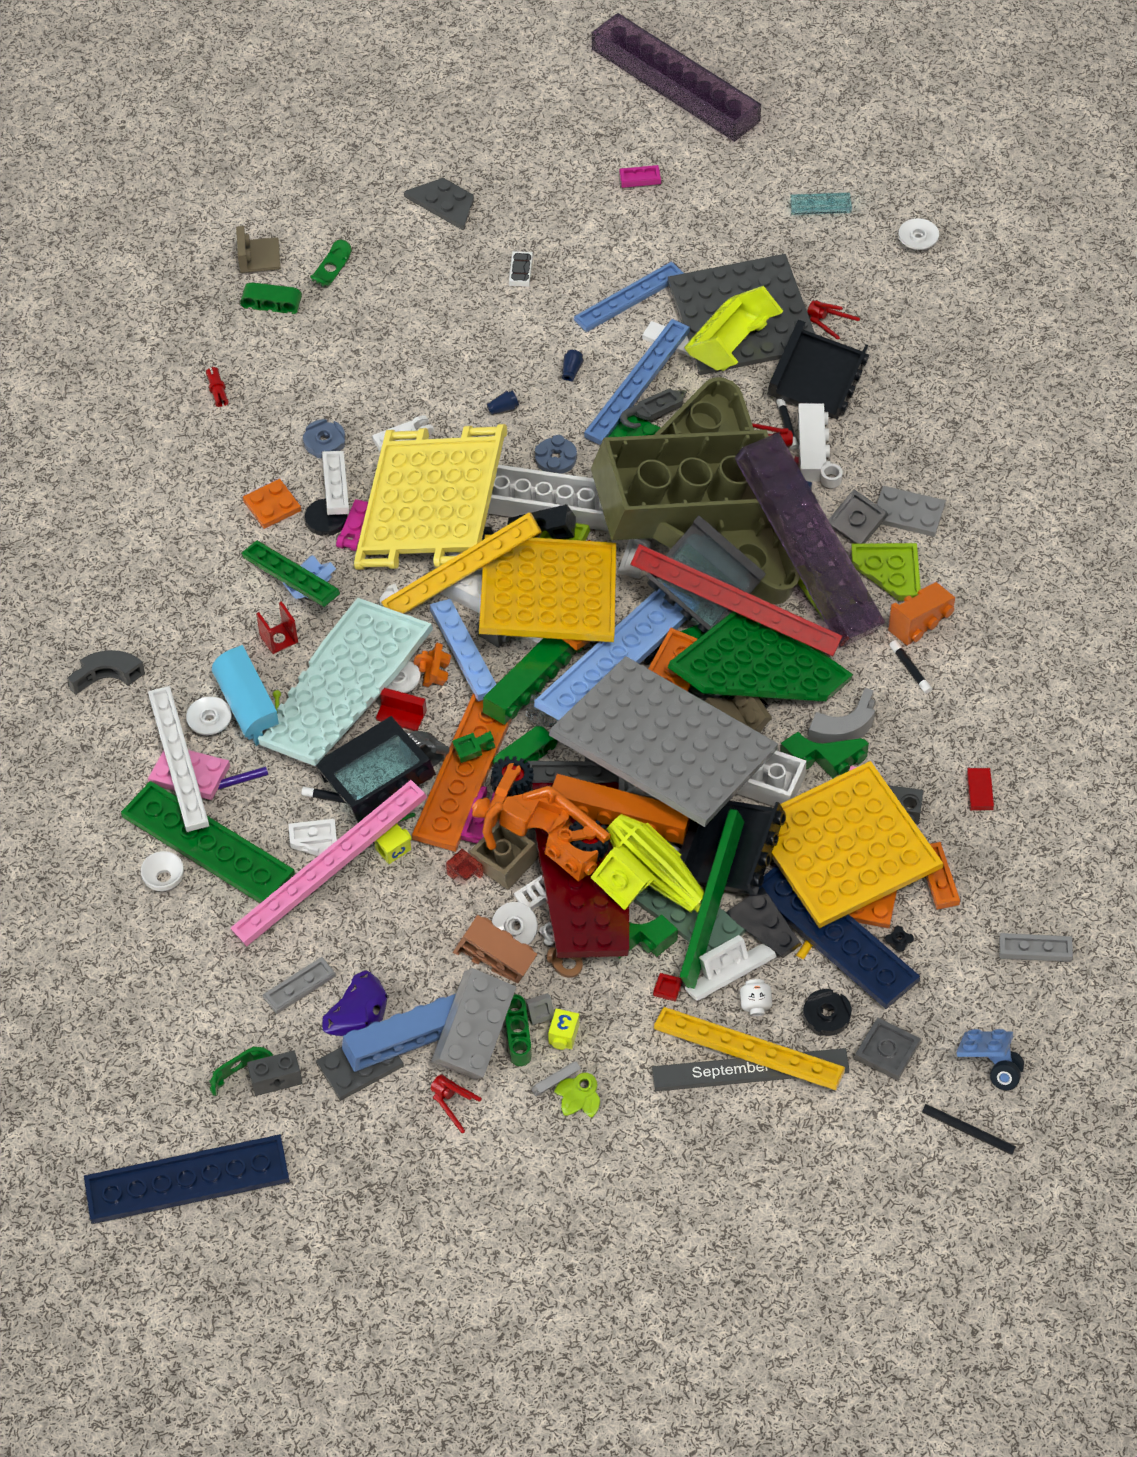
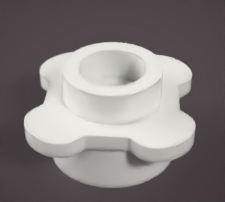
[539,922,555,946]

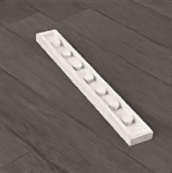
[148,686,209,832]

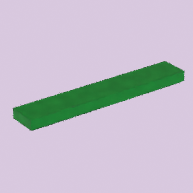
[241,540,340,607]

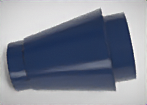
[562,349,584,382]
[487,390,519,415]

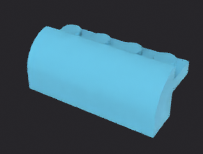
[212,645,279,746]

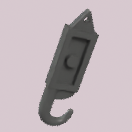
[620,388,687,428]

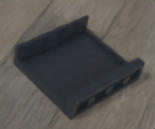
[767,320,870,420]
[680,800,786,895]

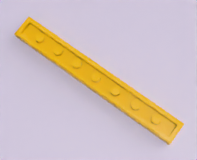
[381,512,542,614]
[654,1007,845,1090]

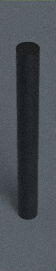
[922,1104,1016,1155]

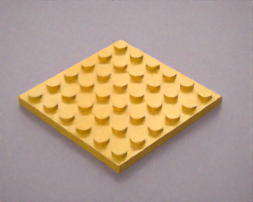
[479,535,616,642]
[771,761,943,928]

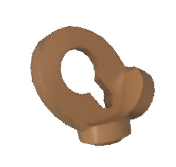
[547,947,583,978]

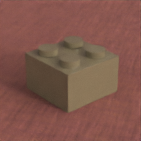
[469,821,538,890]

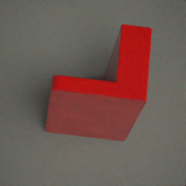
[376,688,427,731]

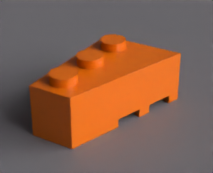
[888,582,955,646]

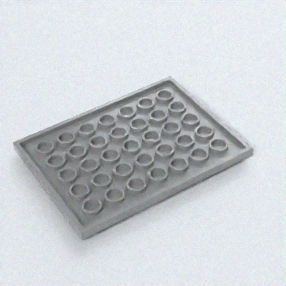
[549,656,778,827]

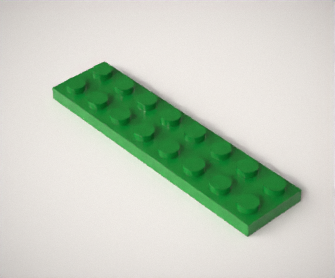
[121,781,295,903]

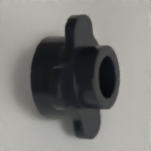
[885,926,914,952]

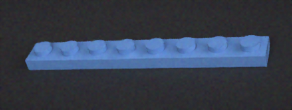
[584,319,690,445]

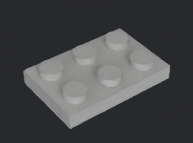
[877,486,946,537]

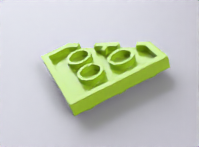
[851,543,921,601]

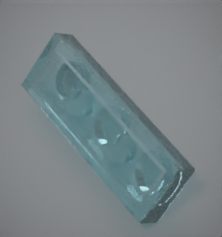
[790,193,852,215]

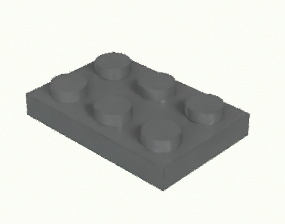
[316,1047,404,1101]

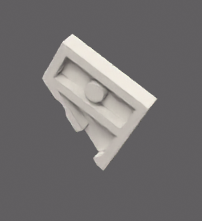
[288,819,337,856]

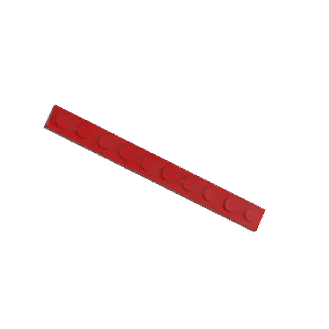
[630,544,843,657]

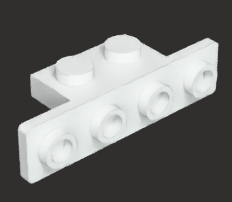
[685,935,776,1001]

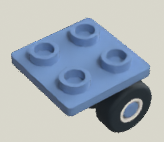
[956,1029,1024,1091]

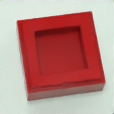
[653,973,683,1002]

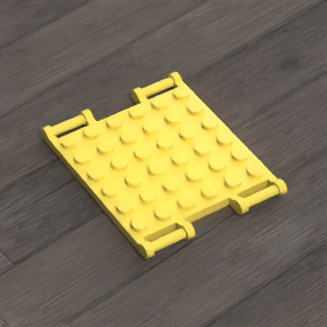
[354,424,507,570]

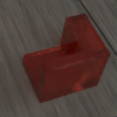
[446,848,483,881]

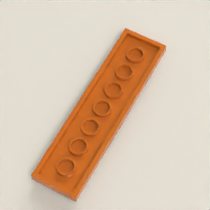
[412,693,512,852]

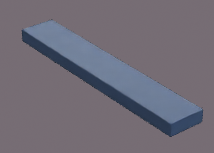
[574,261,684,332]

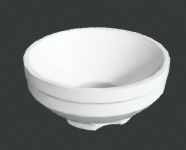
[141,851,184,891]

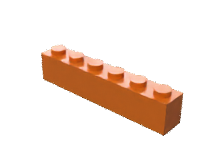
[552,774,690,844]

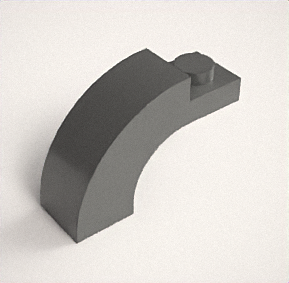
[67,650,145,695]

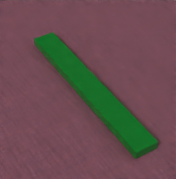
[680,809,744,989]

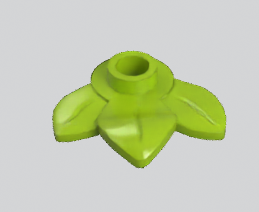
[554,1073,600,1118]

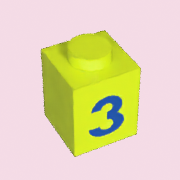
[374,823,412,864]
[548,1008,580,1050]

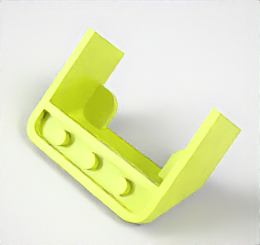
[684,286,783,371]

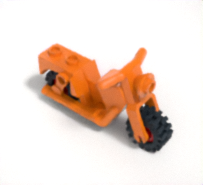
[472,756,611,881]

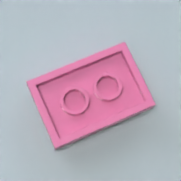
[148,750,230,800]

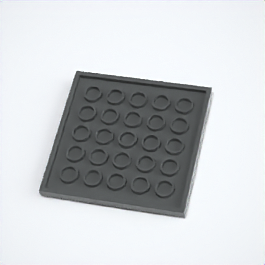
[667,254,815,375]

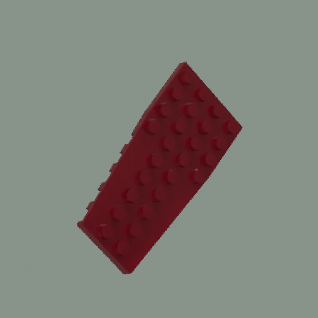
[532,782,629,958]

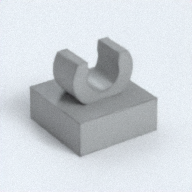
[525,993,554,1025]

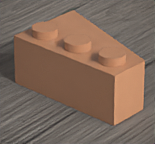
[453,914,537,983]

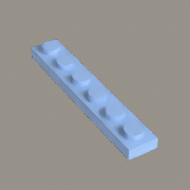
[430,599,496,701]

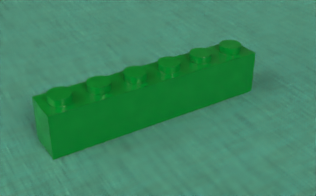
[483,638,584,725]

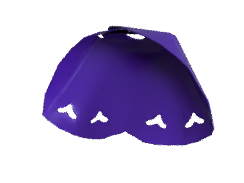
[322,970,387,1036]

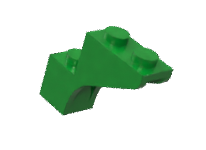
[780,732,869,779]
[618,914,678,959]

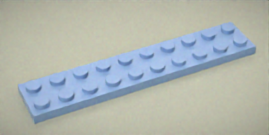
[534,583,700,720]

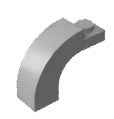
[808,688,876,743]

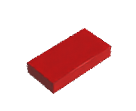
[967,768,994,811]

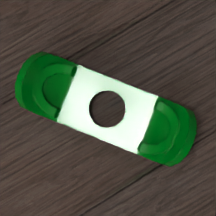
[310,239,352,287]
[209,1046,274,1096]

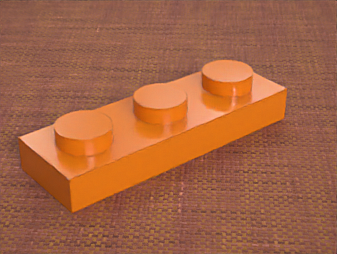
[926,842,960,909]

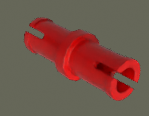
[206,367,229,407]

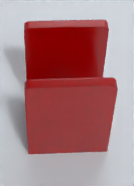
[256,601,298,654]

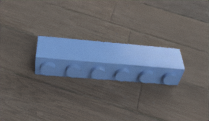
[342,994,456,1072]

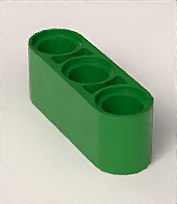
[240,282,302,314]
[492,725,558,765]
[505,994,532,1067]

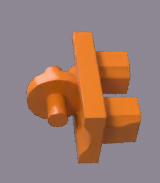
[414,642,451,687]

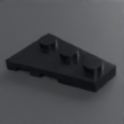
[725,887,802,958]

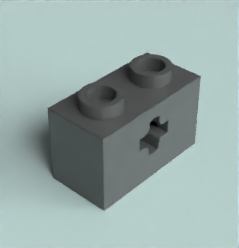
[247,1050,303,1096]

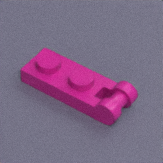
[336,499,368,551]

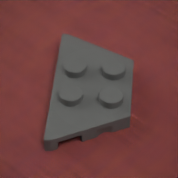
[404,178,474,230]

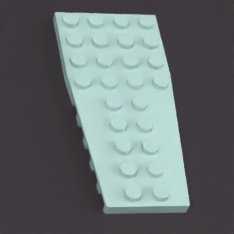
[258,598,433,766]

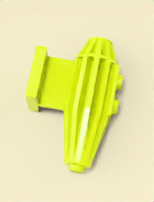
[591,814,704,913]

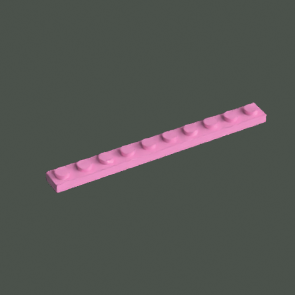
[231,780,427,947]

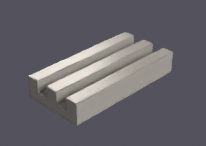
[531,1061,581,1097]

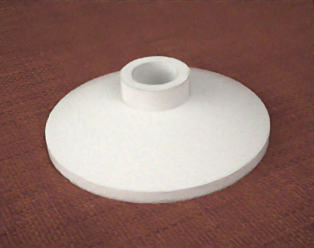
[898,218,939,250]
[387,661,421,693]
[186,697,232,735]
[492,902,538,945]

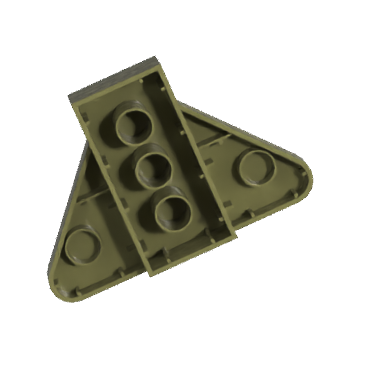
[591,377,800,604]

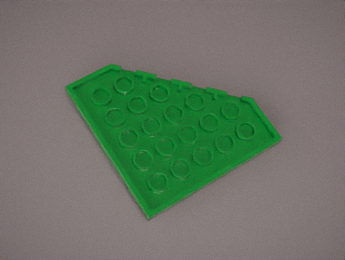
[668,612,853,702]

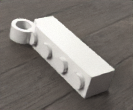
[798,403,843,488]

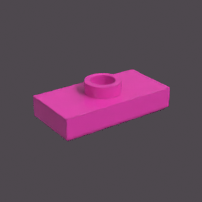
[619,165,661,188]

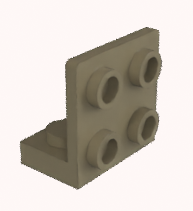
[236,226,281,273]
[705,696,772,733]

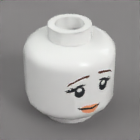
[740,979,772,1016]

